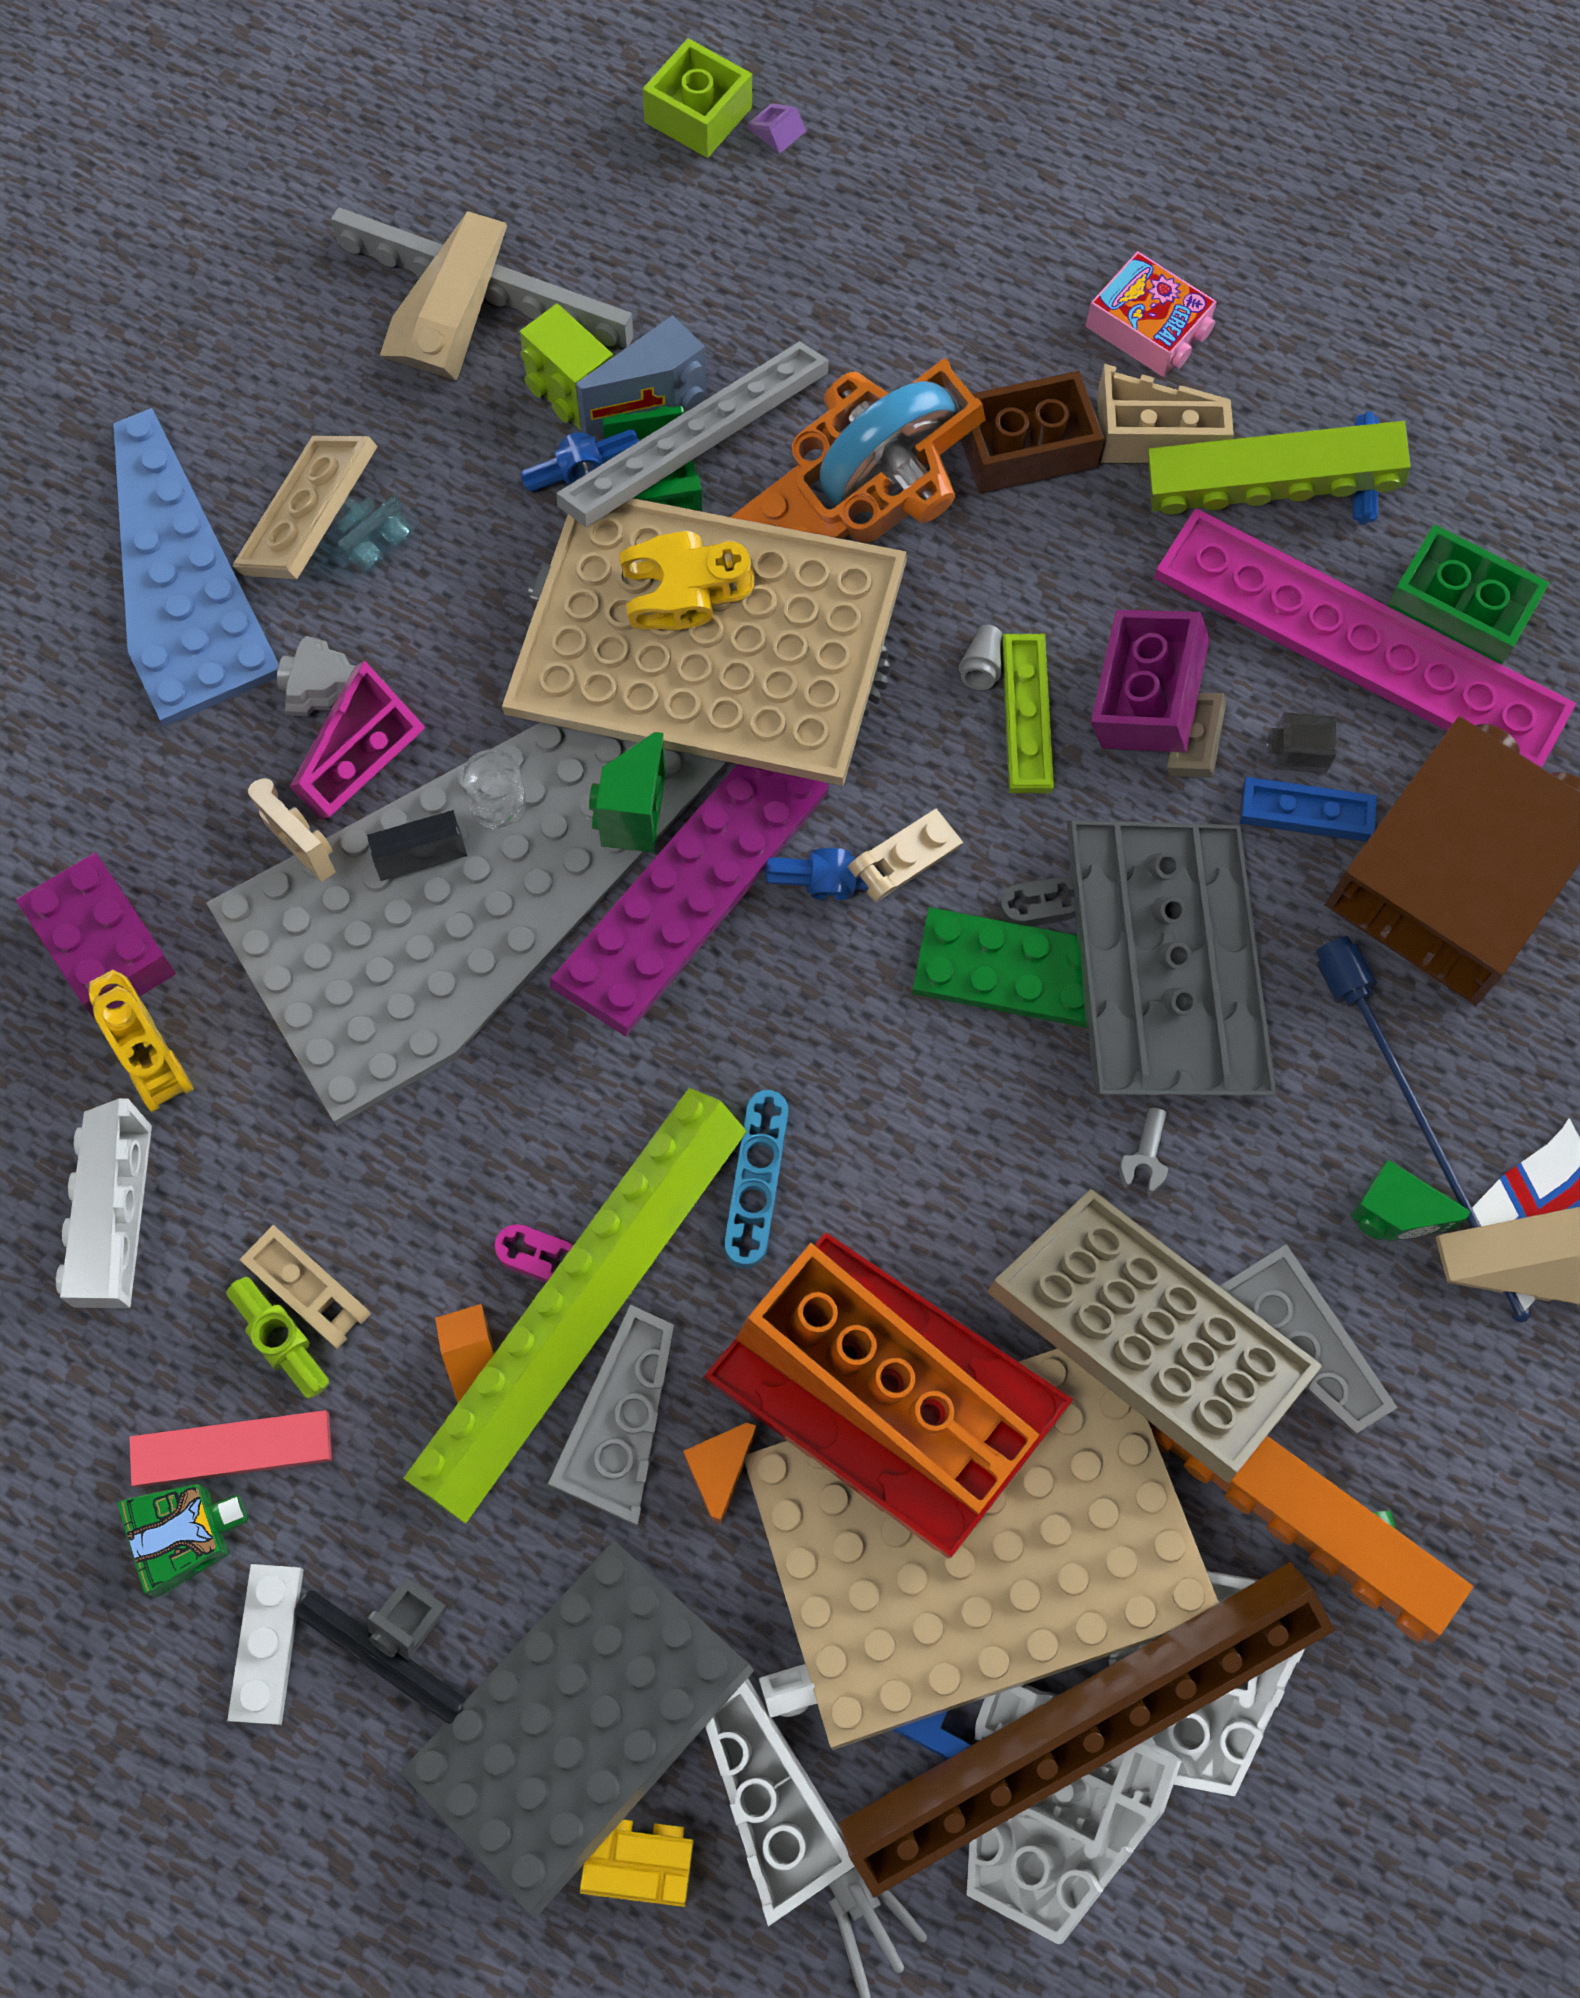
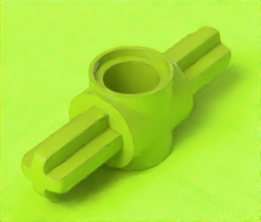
[226,1276,329,1399]

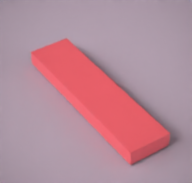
[130,1410,332,1488]

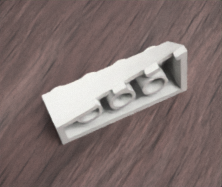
[56,1098,152,1308]

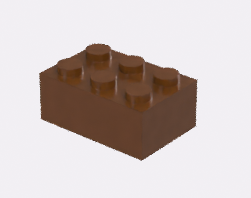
[958,371,1104,493]

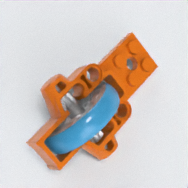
[731,358,986,543]

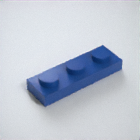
[1239,777,1377,842]

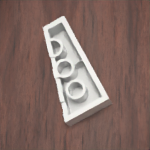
[705,1678,855,1926]

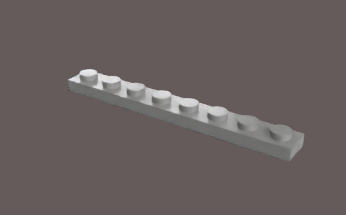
[331,207,634,348]
[556,341,829,527]

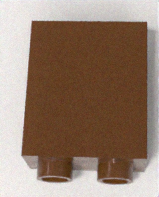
[1324,716,1580,1006]

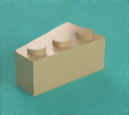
[1097,364,1234,463]

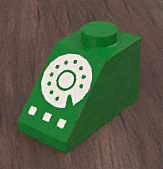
[1350,1160,1471,1242]

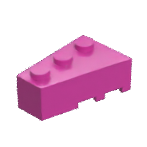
[290,661,426,820]

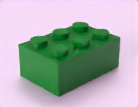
[1387,524,1550,665]

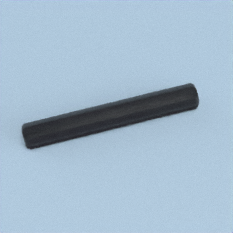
[294,1590,467,1724]

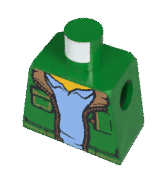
[117,1484,248,1598]

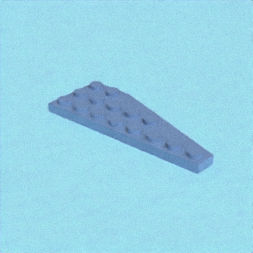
[113,408,279,727]

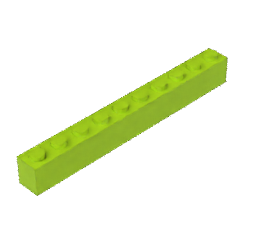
[403,1088,747,1524]

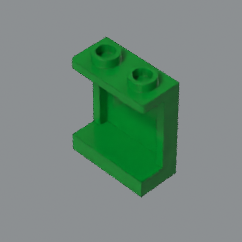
[602,406,702,511]

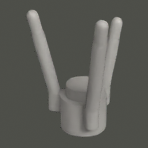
[829,1868,927,1998]

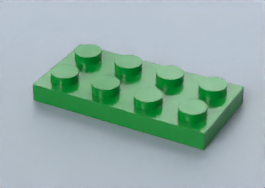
[912,907,1088,1028]

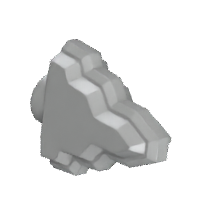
[277,636,385,717]

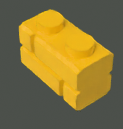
[580,1819,694,1907]

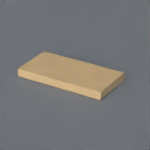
[232,436,378,579]

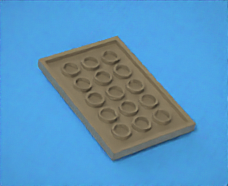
[987,1189,1323,1484]

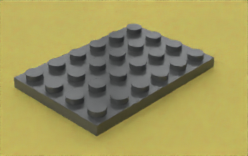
[400,1540,754,1918]

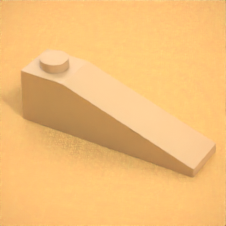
[380,211,507,380]
[1435,1207,1580,1307]

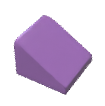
[746,103,806,153]

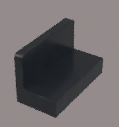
[367,810,467,881]

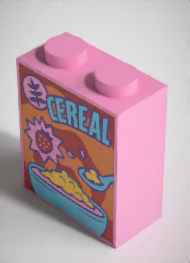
[1085,251,1217,377]

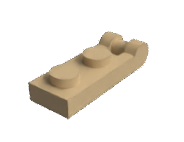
[248,778,336,882]
[847,808,963,903]
[239,1225,371,1350]

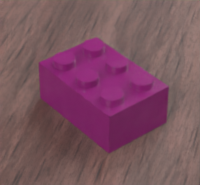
[1091,610,1210,753]
[15,852,176,1022]

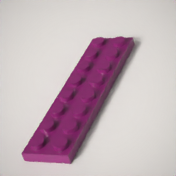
[550,764,829,1037]

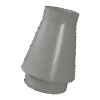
[959,625,1002,690]

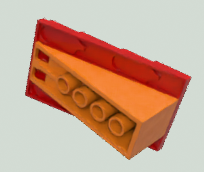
[703,1232,1073,1559]

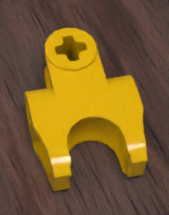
[619,531,754,631]
[88,970,194,1113]

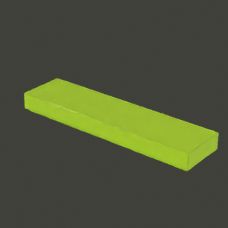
[1001,634,1054,793]

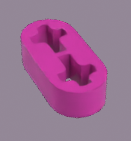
[494,1224,573,1283]

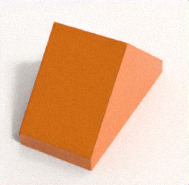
[435,1304,495,1403]
[683,1422,756,1525]

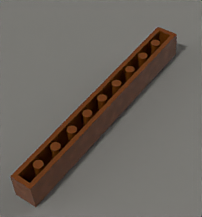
[839,1562,1335,1898]

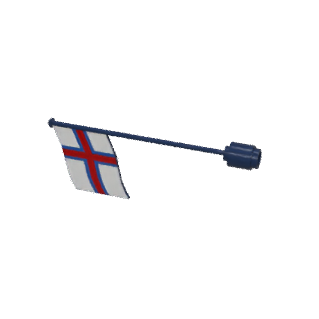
[1316,936,1580,1323]

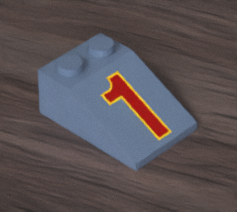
[576,315,707,436]

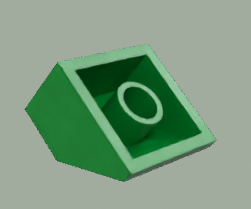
[589,732,667,853]

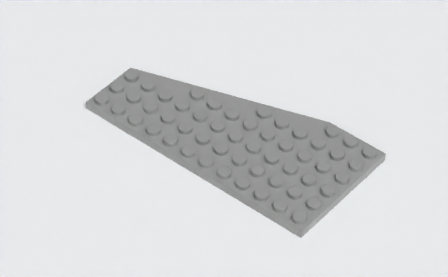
[206,722,731,1126]

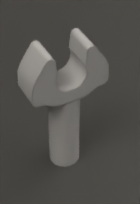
[1119,1108,1168,1195]

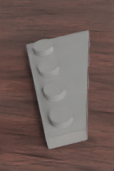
[1219,1244,1398,1435]
[547,1305,674,1526]

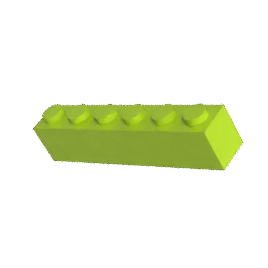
[1148,421,1411,515]

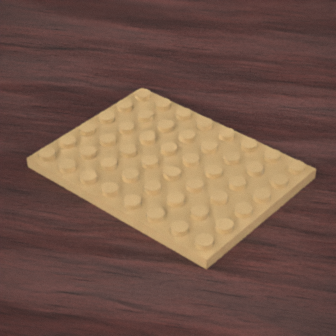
[502,498,907,786]
[744,1349,1219,1750]

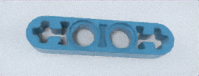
[725,1090,788,1269]

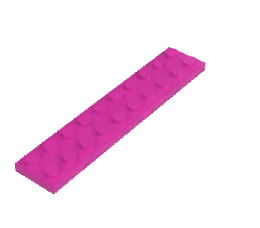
[1154,508,1577,768]

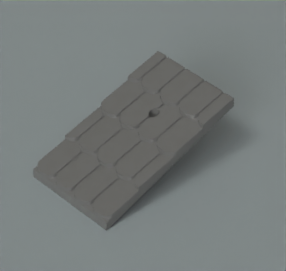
[1067,820,1276,1095]

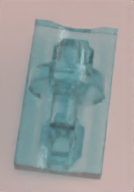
[335,495,413,573]

